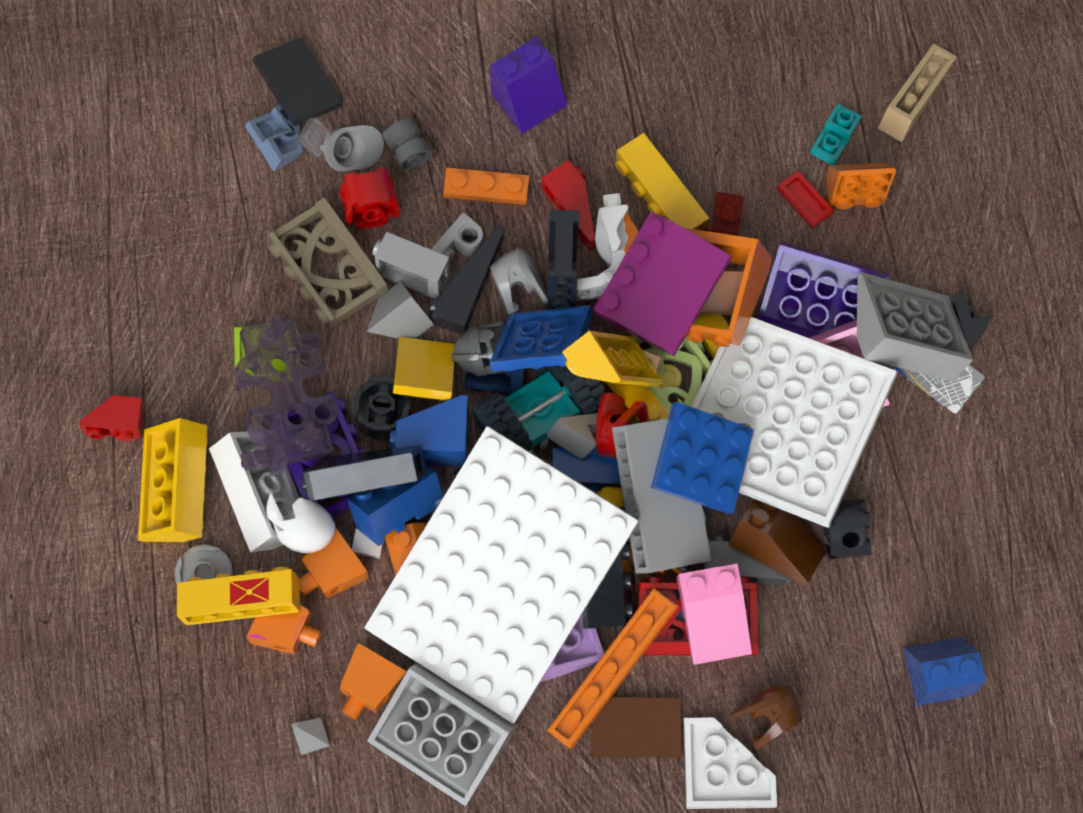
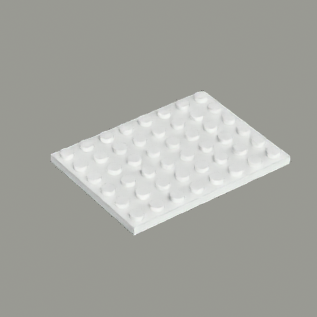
[365,426,639,724]

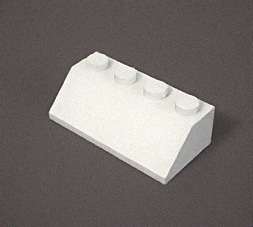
[209,429,299,552]

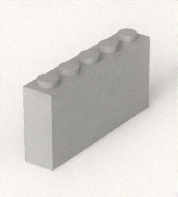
[612,418,711,573]

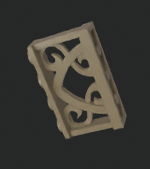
[267,197,388,329]

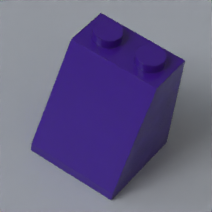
[490,36,567,135]

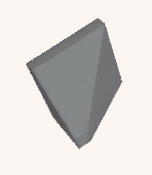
[291,718,330,755]

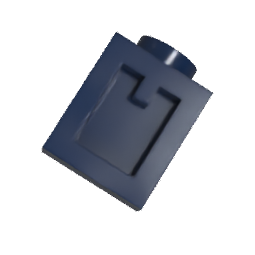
[465,369,525,395]

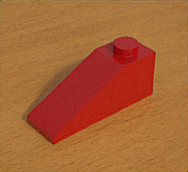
[541,160,595,251]

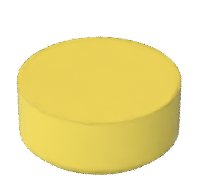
[659,364,682,389]

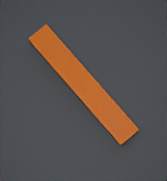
[547,588,679,749]

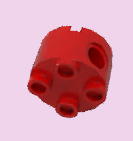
[339,168,401,229]

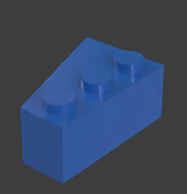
[347,465,444,546]

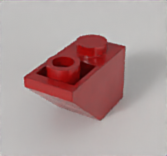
[80,395,146,442]

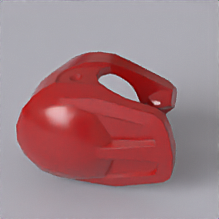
[595,393,649,458]

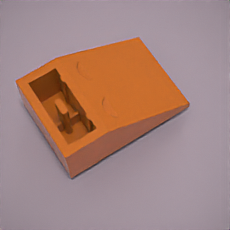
[826,162,896,209]

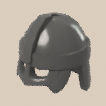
[451,321,505,376]

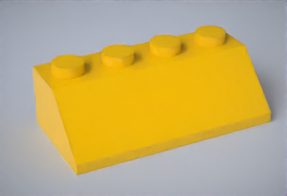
[562,331,664,387]
[138,418,208,542]

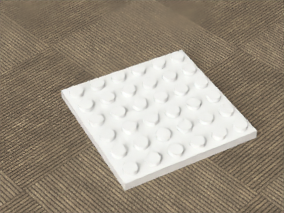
[692,317,897,528]

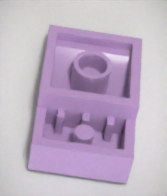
[541,615,604,682]

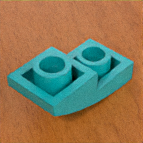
[810,104,862,165]

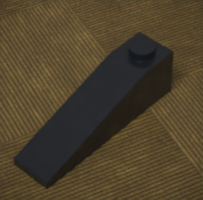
[429,225,505,335]

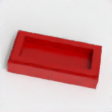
[776,170,834,230]

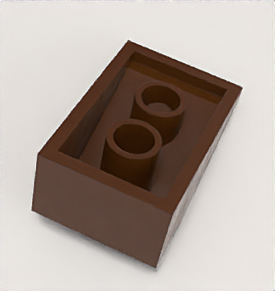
[728,499,826,587]

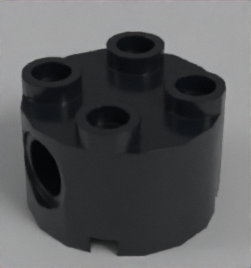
[353,376,412,440]
[823,499,871,560]

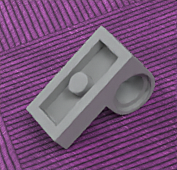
[431,213,483,262]

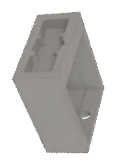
[373,232,450,299]

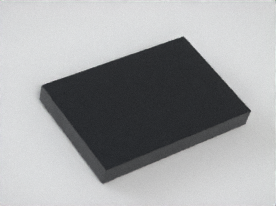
[253,38,342,127]

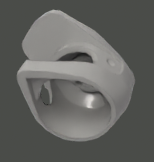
[490,247,548,316]

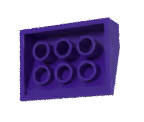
[757,241,889,338]

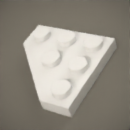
[684,718,777,809]

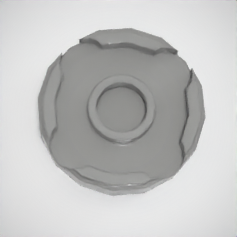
[174,544,234,584]

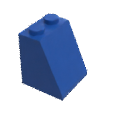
[390,395,468,467]
[903,637,986,706]

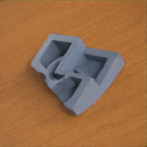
[245,105,303,172]

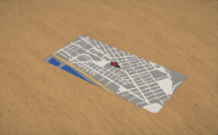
[891,365,985,413]

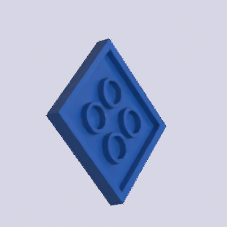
[490,305,593,372]
[651,402,754,514]

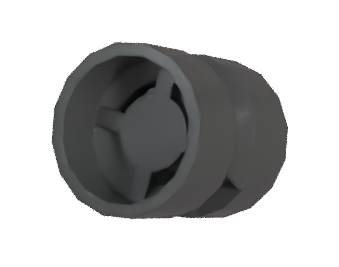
[383,118,432,171]

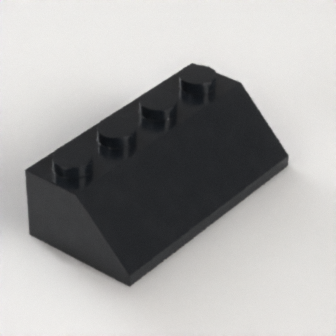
[582,506,637,629]

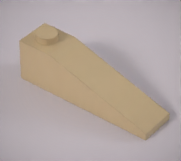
[878,43,957,142]

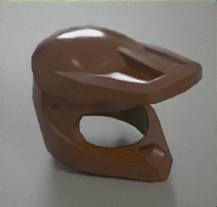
[730,685,803,751]

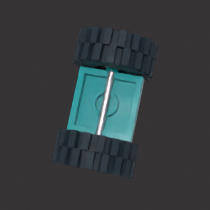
[471,365,606,454]

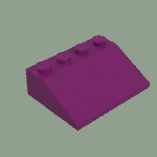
[593,211,732,356]

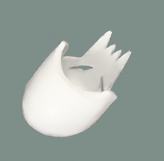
[267,494,335,553]

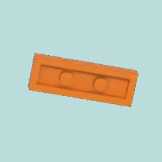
[443,168,529,205]

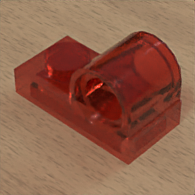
[710,192,744,236]

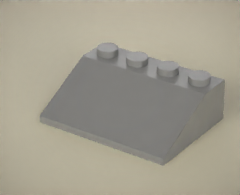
[857,272,973,381]
[367,663,518,806]

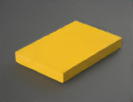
[393,337,454,401]

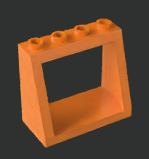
[685,228,772,347]

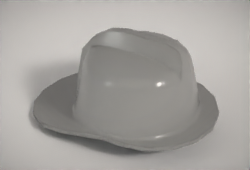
[320,125,384,172]

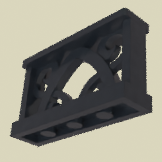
[547,210,579,310]

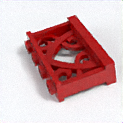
[638,577,758,656]

